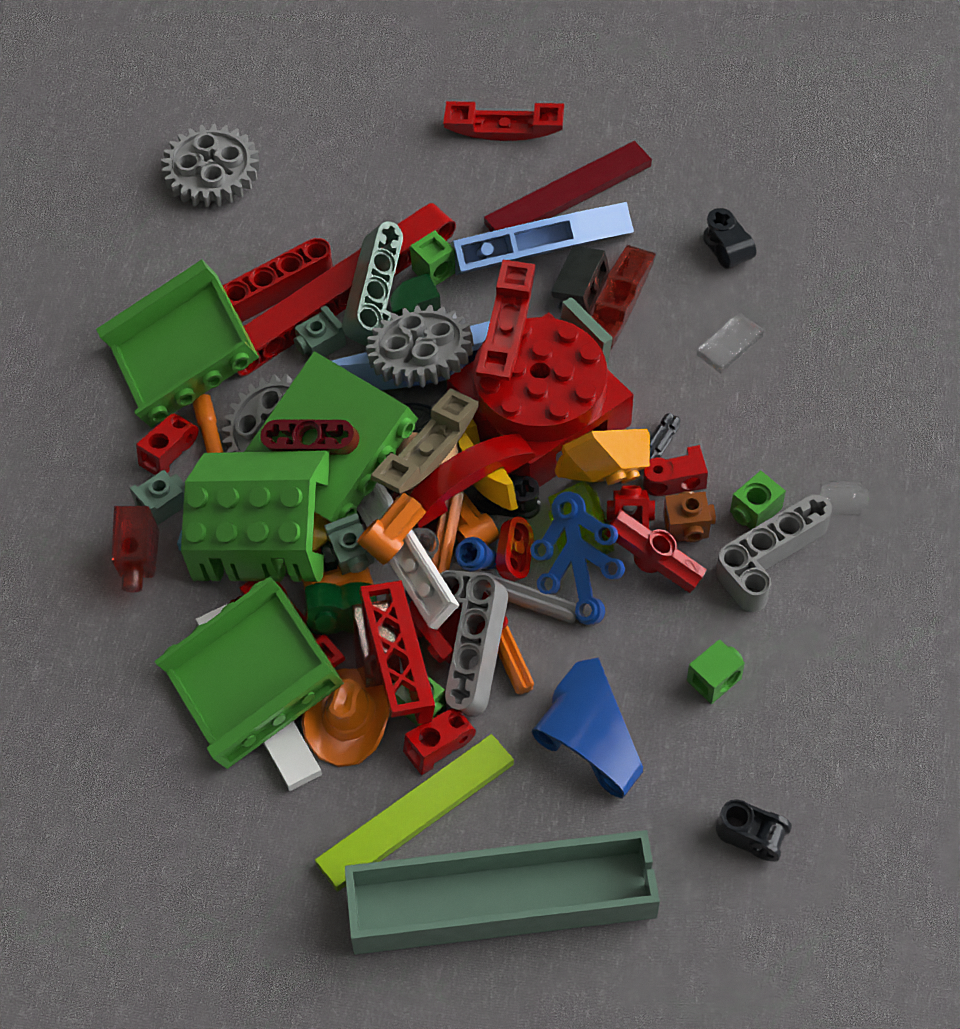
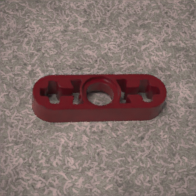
[260,419,360,455]

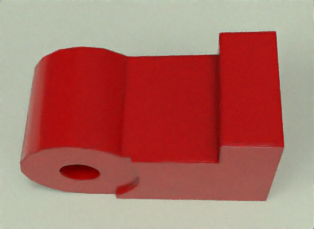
[136,413,199,475]
[643,445,708,496]
[403,708,476,775]

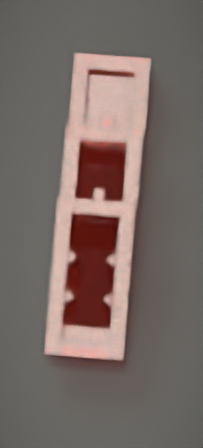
[591,245,656,349]

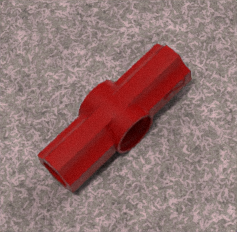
[604,509,707,593]

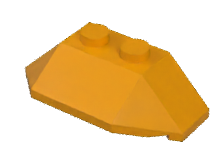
[555,429,650,485]

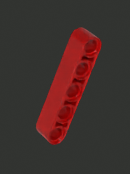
[222,238,333,323]

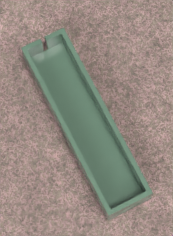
[345,830,660,955]

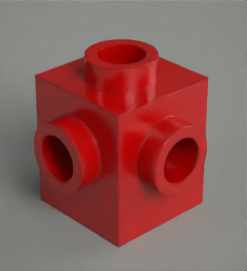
[606,485,655,529]

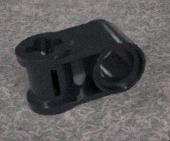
[703,208,757,269]
[474,474,541,519]
[716,799,792,862]

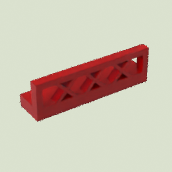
[359,580,435,724]

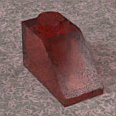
[352,600,400,688]

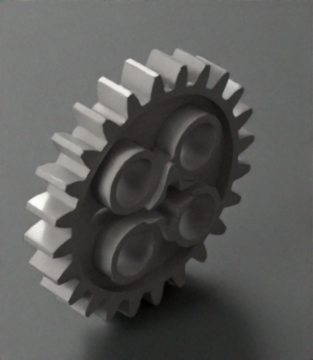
[161,124,260,207]
[366,305,474,388]
[222,374,294,452]

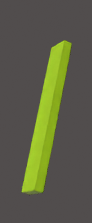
[315,734,514,892]

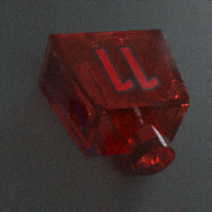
[112,506,160,593]

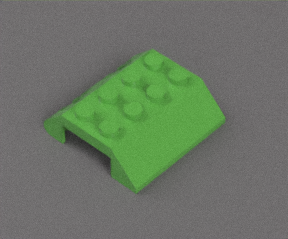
[181,450,330,582]

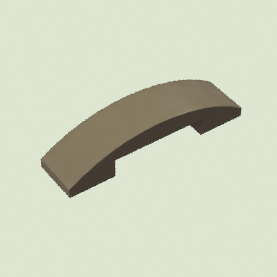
[371,388,479,494]

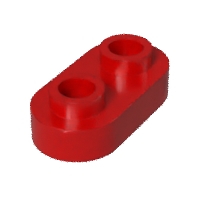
[496,516,534,582]

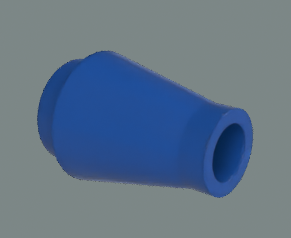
[456,537,497,571]

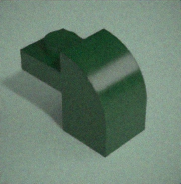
[391,273,441,316]

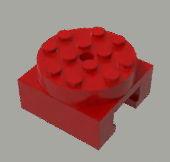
[446,312,634,492]

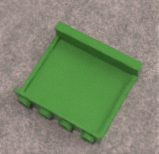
[96,259,259,428]
[244,351,418,523]
[155,577,344,769]

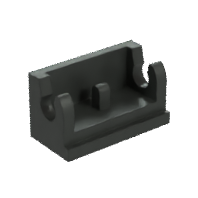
[551,245,610,315]

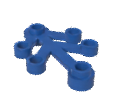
[530,492,625,625]

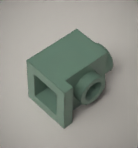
[293,306,346,358]
[130,470,185,528]
[324,513,375,575]

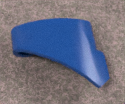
[531,657,643,798]

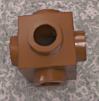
[663,491,716,542]

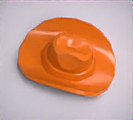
[302,668,390,767]

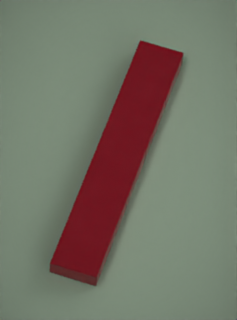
[484,140,652,232]

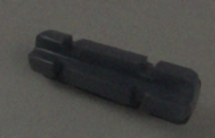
[649,413,680,460]

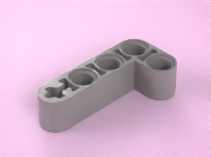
[716,495,832,612]
[440,570,508,717]

